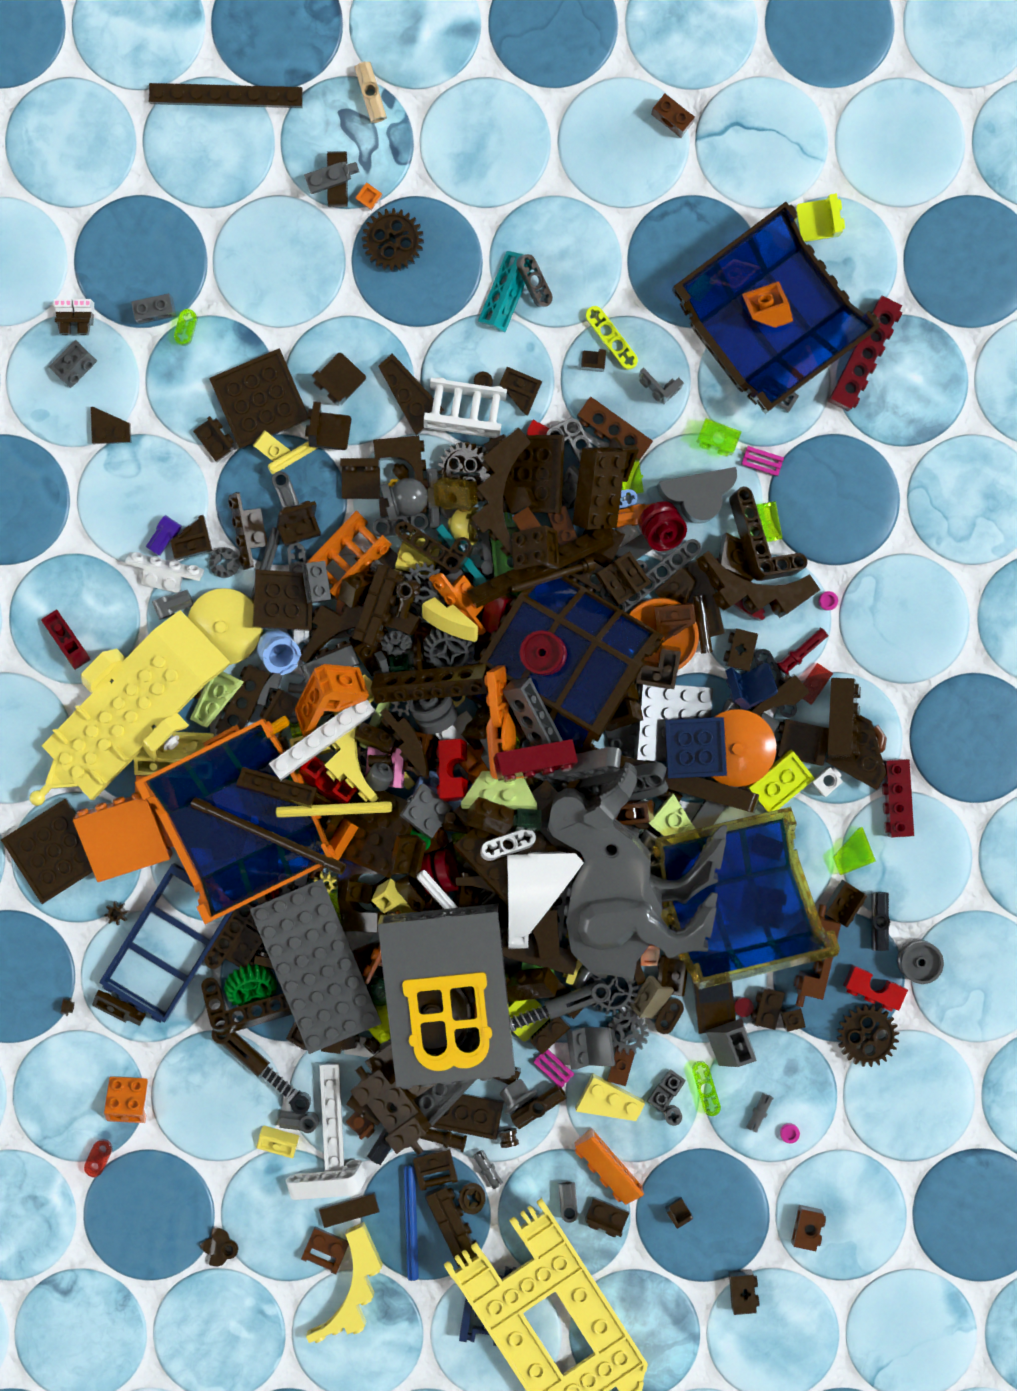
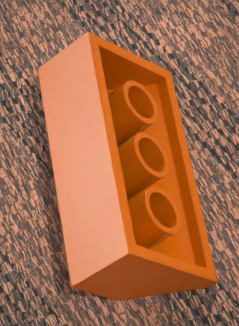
[574,1128,644,1205]

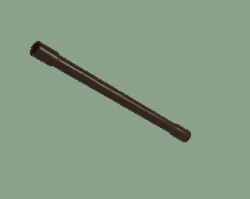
[191,797,346,875]

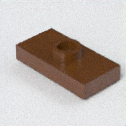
[607,1047,635,1086]

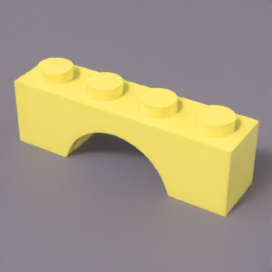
[371,878,416,914]

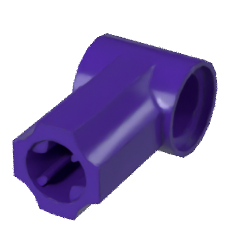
[146,515,182,556]

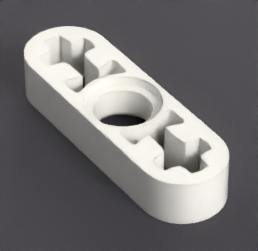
[480,829,536,861]

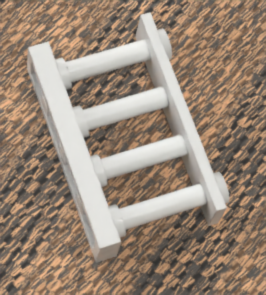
[424,377,507,438]

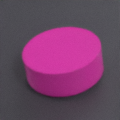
[818,591,838,611]
[780,1123,800,1144]

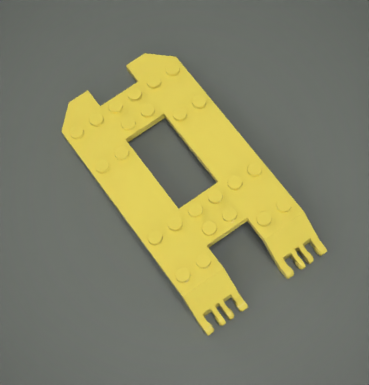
[443,1198,648,1391]

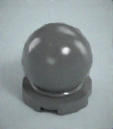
[380,478,428,521]

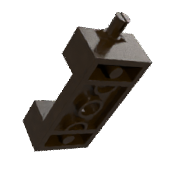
[350,1064,432,1156]

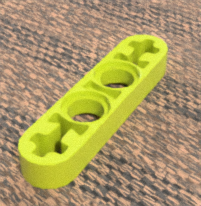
[586,306,638,370]

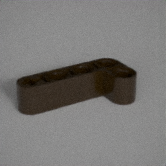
[395,521,473,574]
[205,902,258,969]

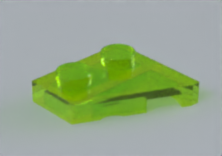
[832,827,876,875]

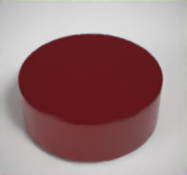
[734,997,754,1017]

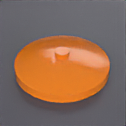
[622,597,699,670]
[712,709,776,787]

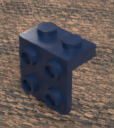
[725,663,778,710]

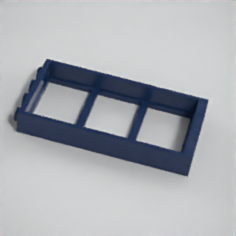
[99,863,238,1023]

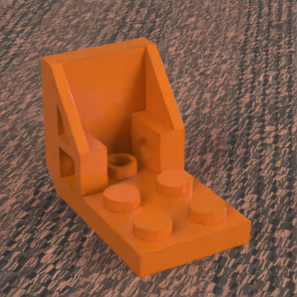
[294,664,369,737]

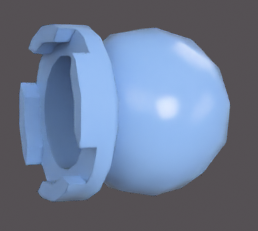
[257,629,301,675]

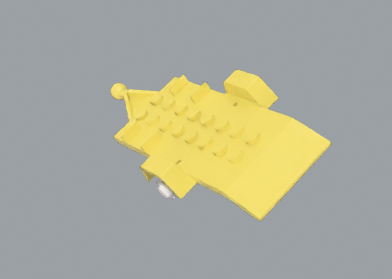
[29,610,230,806]

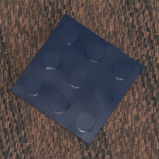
[665,717,727,779]

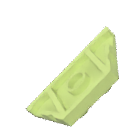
[461,771,537,810]

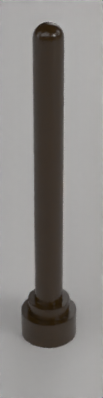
[511,556,595,593]

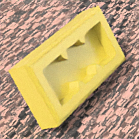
[253,430,290,469]

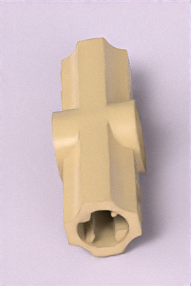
[354,62,387,123]

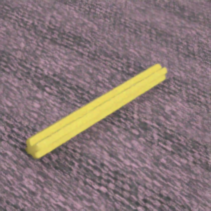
[276,802,392,817]

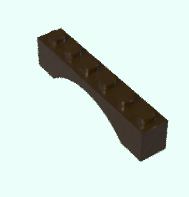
[750,674,810,715]

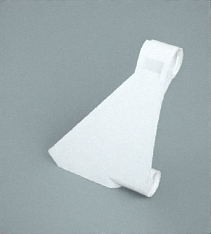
[507,852,583,949]

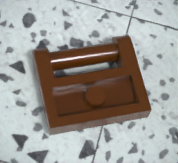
[301,1227,349,1275]

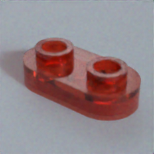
[84,1139,113,1177]

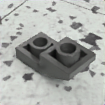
[647,1069,686,1112]

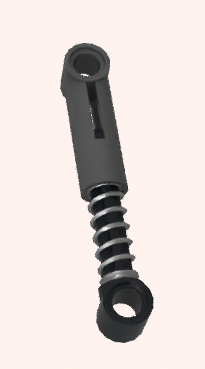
[510,980,611,1033]

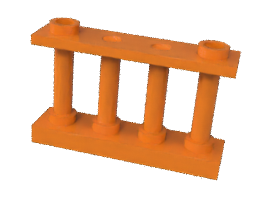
[307,511,392,600]

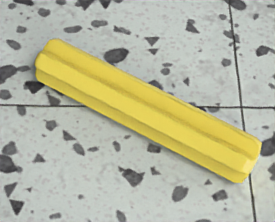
[268,441,318,474]

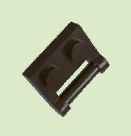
[413,1148,458,1191]

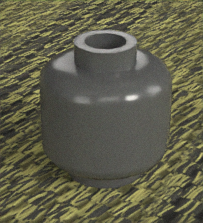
[366,762,394,791]

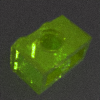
[696,418,741,457]

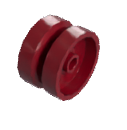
[638,501,687,551]
[520,630,567,676]
[419,848,460,897]

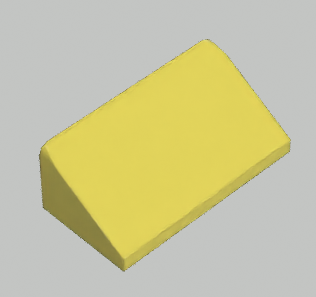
[257,1126,299,1159]

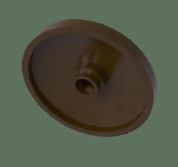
[417,987,471,1054]

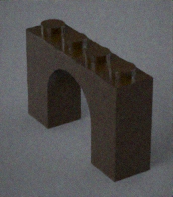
[373,435,429,518]
[337,857,387,933]

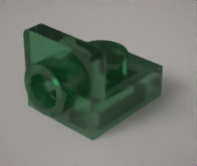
[513,808,542,832]

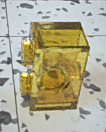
[433,477,478,512]

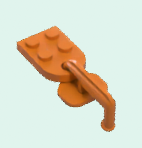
[485,665,524,779]

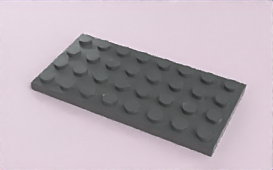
[250,879,382,1054]

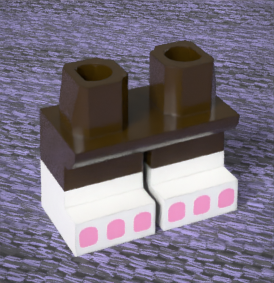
[54,299,94,335]

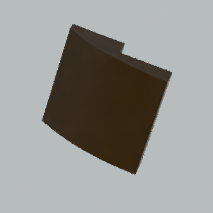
[595,551,651,606]

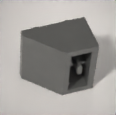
[706,1018,757,1067]

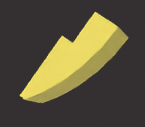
[422,597,478,642]

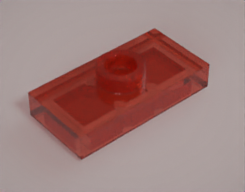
[802,663,833,705]

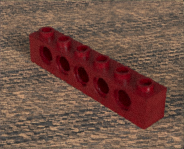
[828,296,903,412]

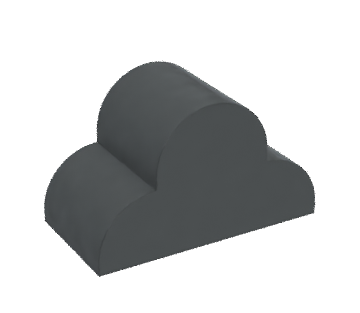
[657,467,737,524]

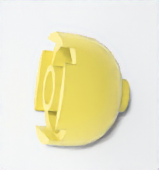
[448,507,479,545]

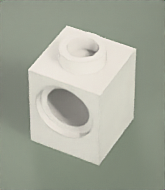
[811,767,843,797]

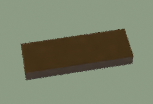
[319,1192,380,1228]

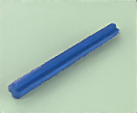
[404,1165,419,1281]

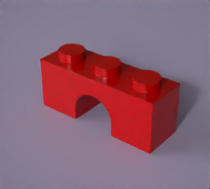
[436,739,468,802]
[299,756,358,804]
[843,964,908,1012]

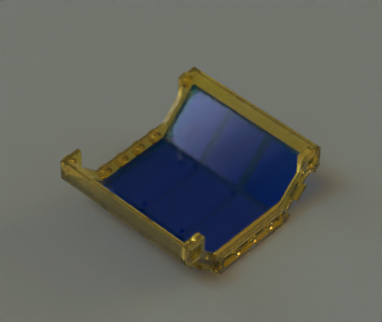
[653,807,840,989]

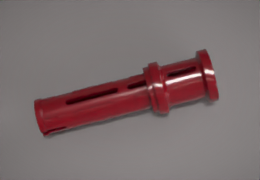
[776,627,829,675]

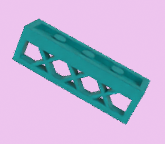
[478,251,531,332]

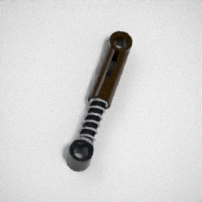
[211,1022,312,1114]

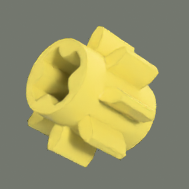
[314,871,337,895]

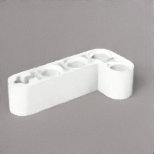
[286,1159,366,1200]

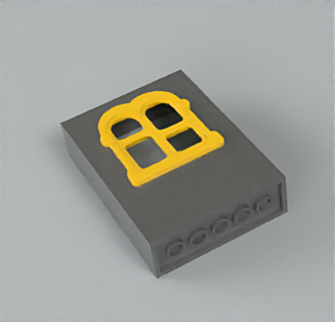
[378,904,515,1089]

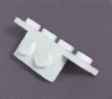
[125,552,204,593]

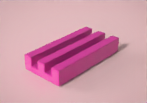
[741,446,784,477]
[533,1049,574,1087]

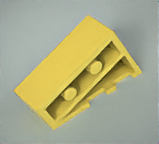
[575,1073,645,1121]

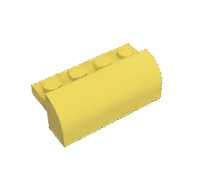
[134,732,215,778]

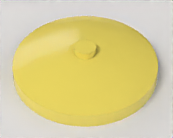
[188,588,263,665]

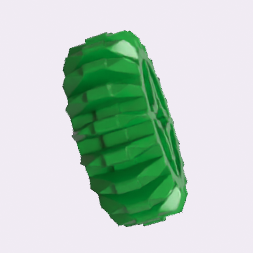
[224,964,277,1007]

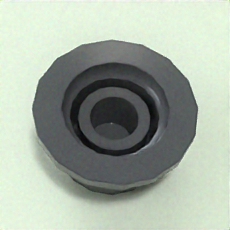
[499,1079,538,1115]

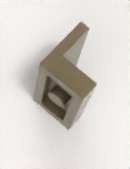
[630,976,674,1019]

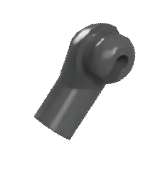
[288,679,307,694]

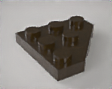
[826,715,887,790]

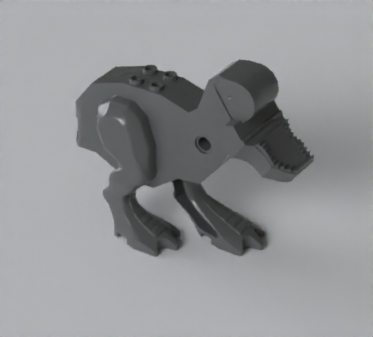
[548,762,727,985]

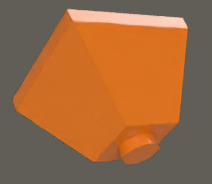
[742,281,793,328]

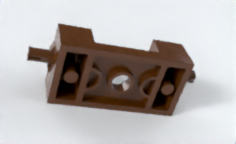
[793,904,841,1007]

